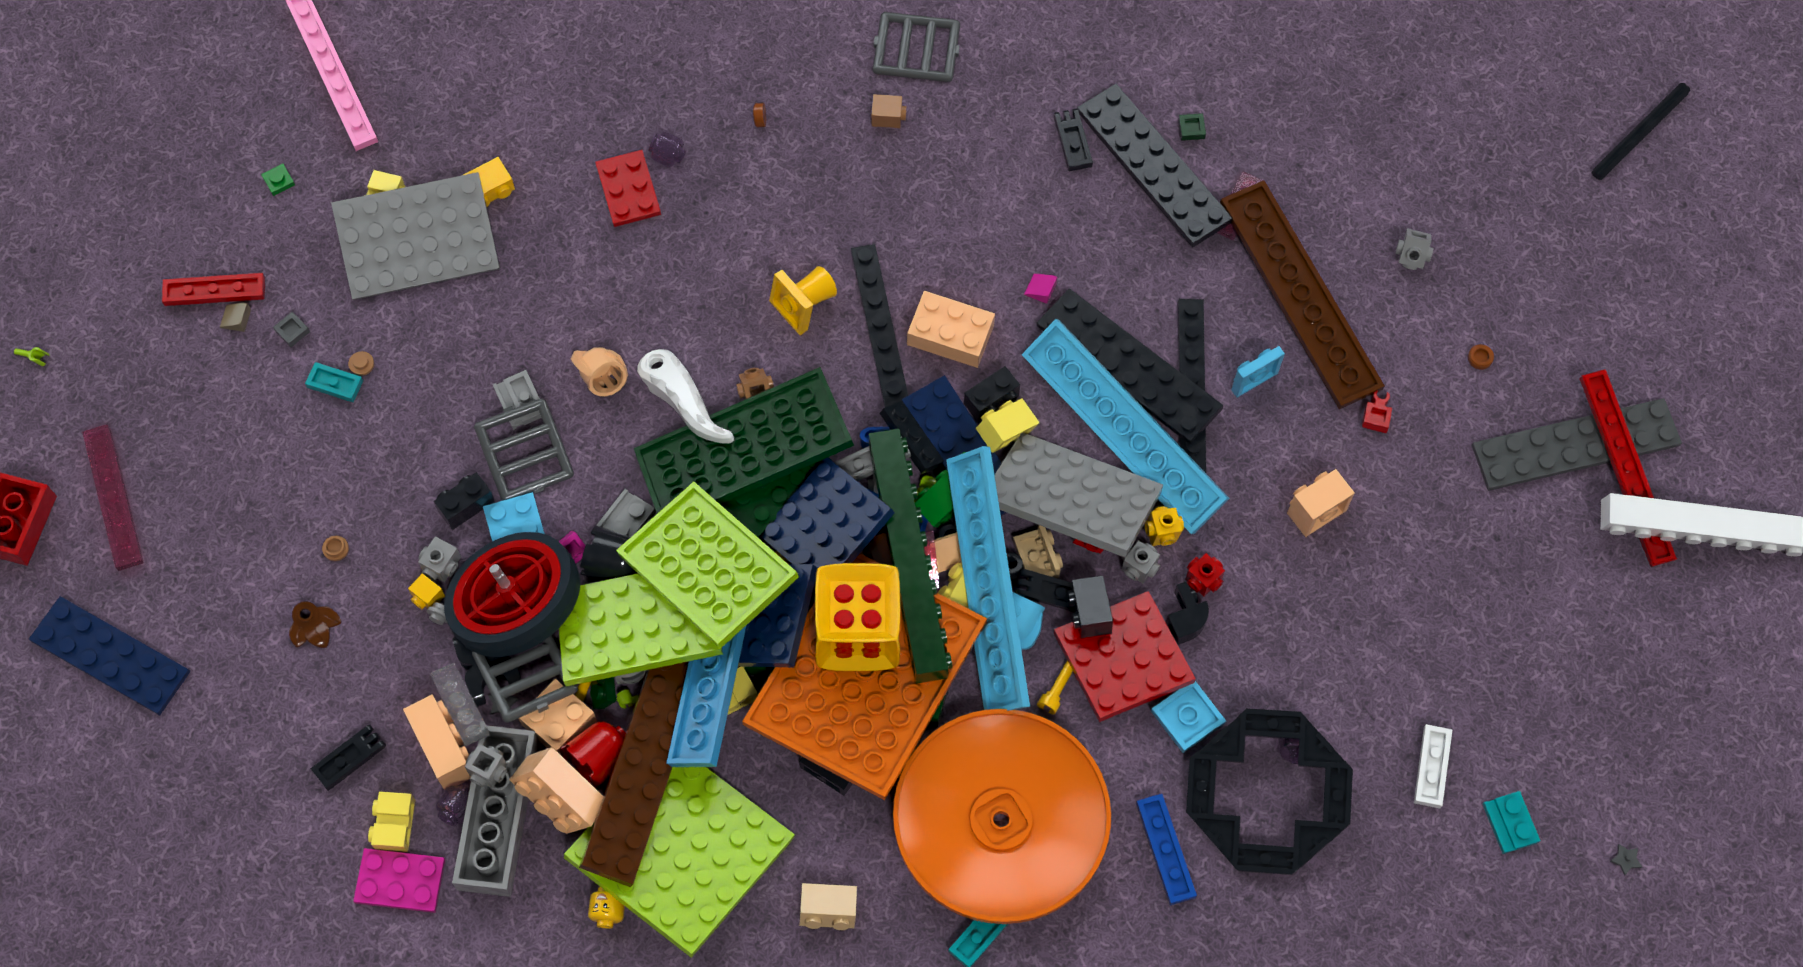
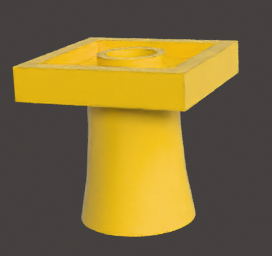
[769,266,837,335]

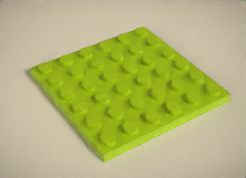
[564,767,795,958]

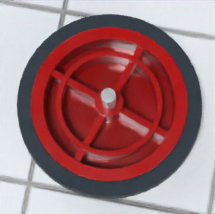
[444,532,580,657]

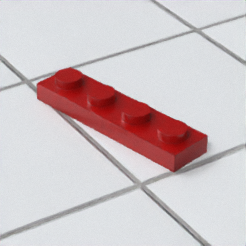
[162,273,265,306]

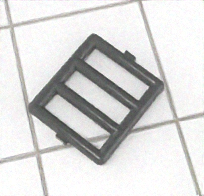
[873,12,960,82]
[474,398,574,501]
[472,635,578,722]

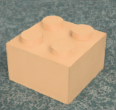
[1287,469,1355,537]
[519,678,597,756]

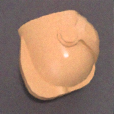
[571,347,628,396]

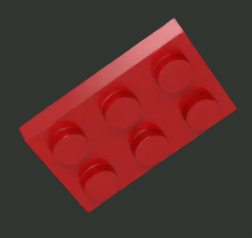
[595,150,661,227]

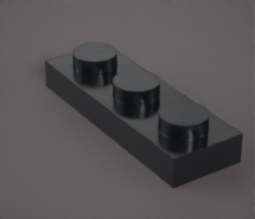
[879,401,944,474]

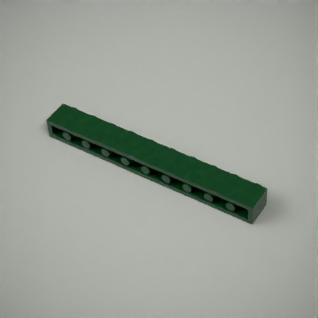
[869,429,952,684]

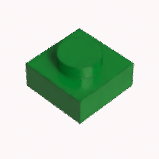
[261,164,295,196]

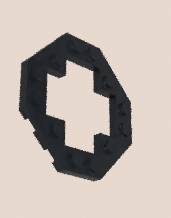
[1186,708,1353,875]

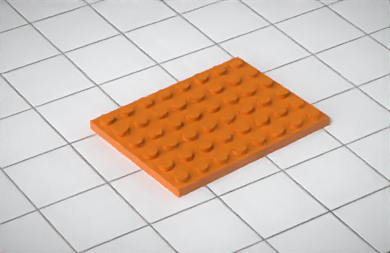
[742,554,987,800]

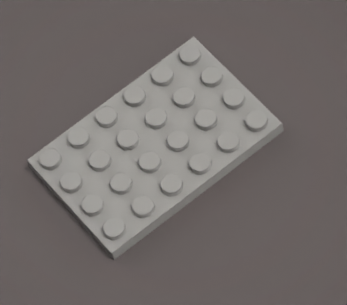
[331,172,500,300]
[994,433,1163,558]

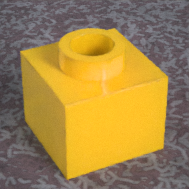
[408,573,445,610]

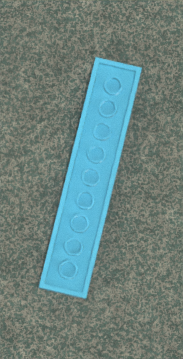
[1022,319,1230,534]
[946,446,1030,711]

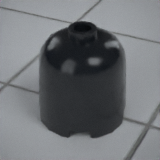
[580,525,637,581]

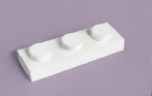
[1414,724,1452,809]

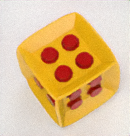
[815,563,900,671]

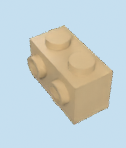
[799,883,857,930]

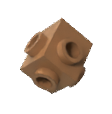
[736,368,774,399]

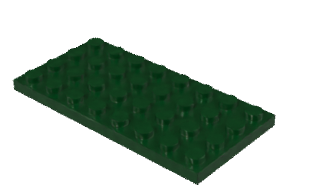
[634,367,854,514]

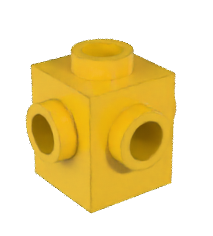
[1145,506,1184,546]

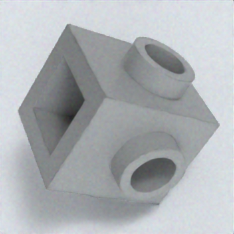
[1395,228,1433,270]
[418,536,461,583]
[1121,540,1160,584]
[465,744,507,788]

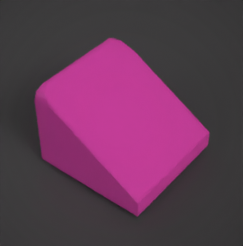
[1024,274,1057,304]
[559,531,586,564]

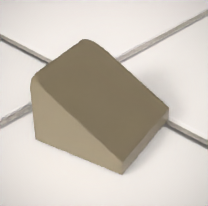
[220,303,251,332]

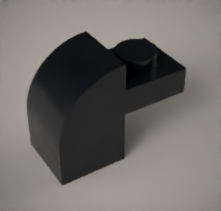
[1166,582,1209,645]

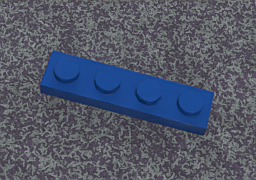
[1136,794,1197,906]

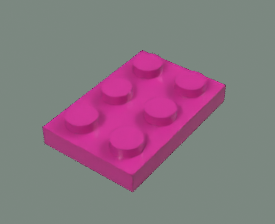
[353,848,446,913]

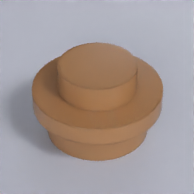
[348,351,374,376]
[322,536,349,561]

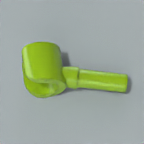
[14,347,50,366]
[914,475,937,502]
[616,690,639,708]

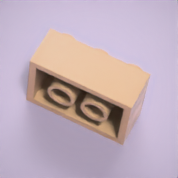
[907,291,995,368]
[403,694,471,792]
[509,747,604,834]

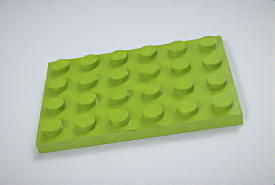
[616,482,799,649]
[559,574,723,687]

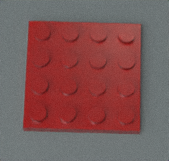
[1054,591,1196,722]

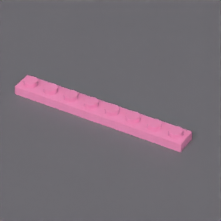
[285,0,378,151]

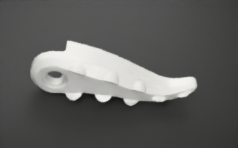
[638,349,734,443]

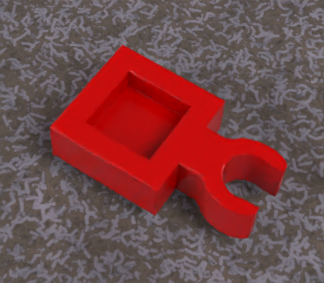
[1362,390,1392,433]

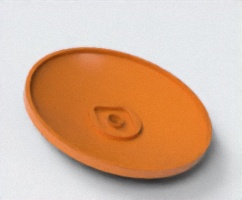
[893,709,1111,924]

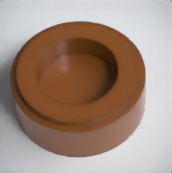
[753,103,766,128]
[1468,344,1494,370]

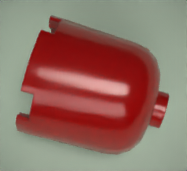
[560,721,626,789]

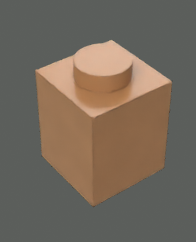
[871,94,907,128]

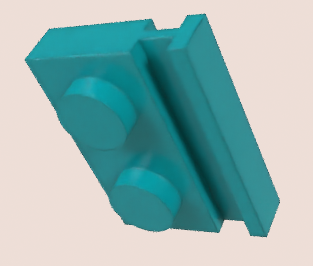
[1482,791,1541,854]

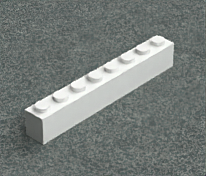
[1600,493,1803,556]

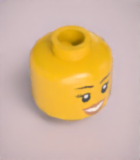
[588,887,625,929]

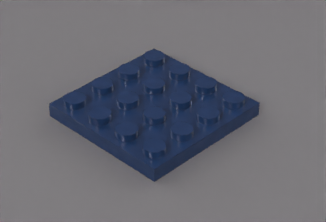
[760,457,895,584]
[738,564,817,668]

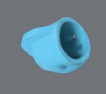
[1013,592,1045,650]

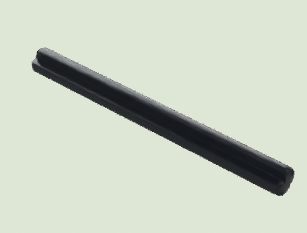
[1592,83,1690,180]

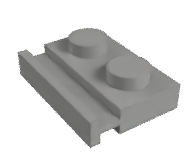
[493,370,542,430]
[597,489,656,537]

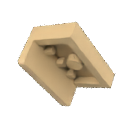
[1013,525,1063,580]

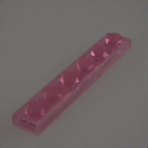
[82,424,144,571]

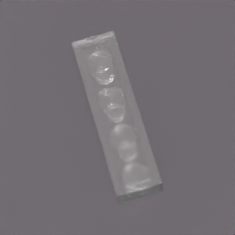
[430,663,490,746]

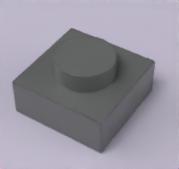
[273,312,310,347]

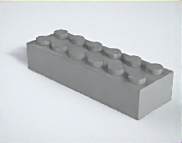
[452,725,539,897]

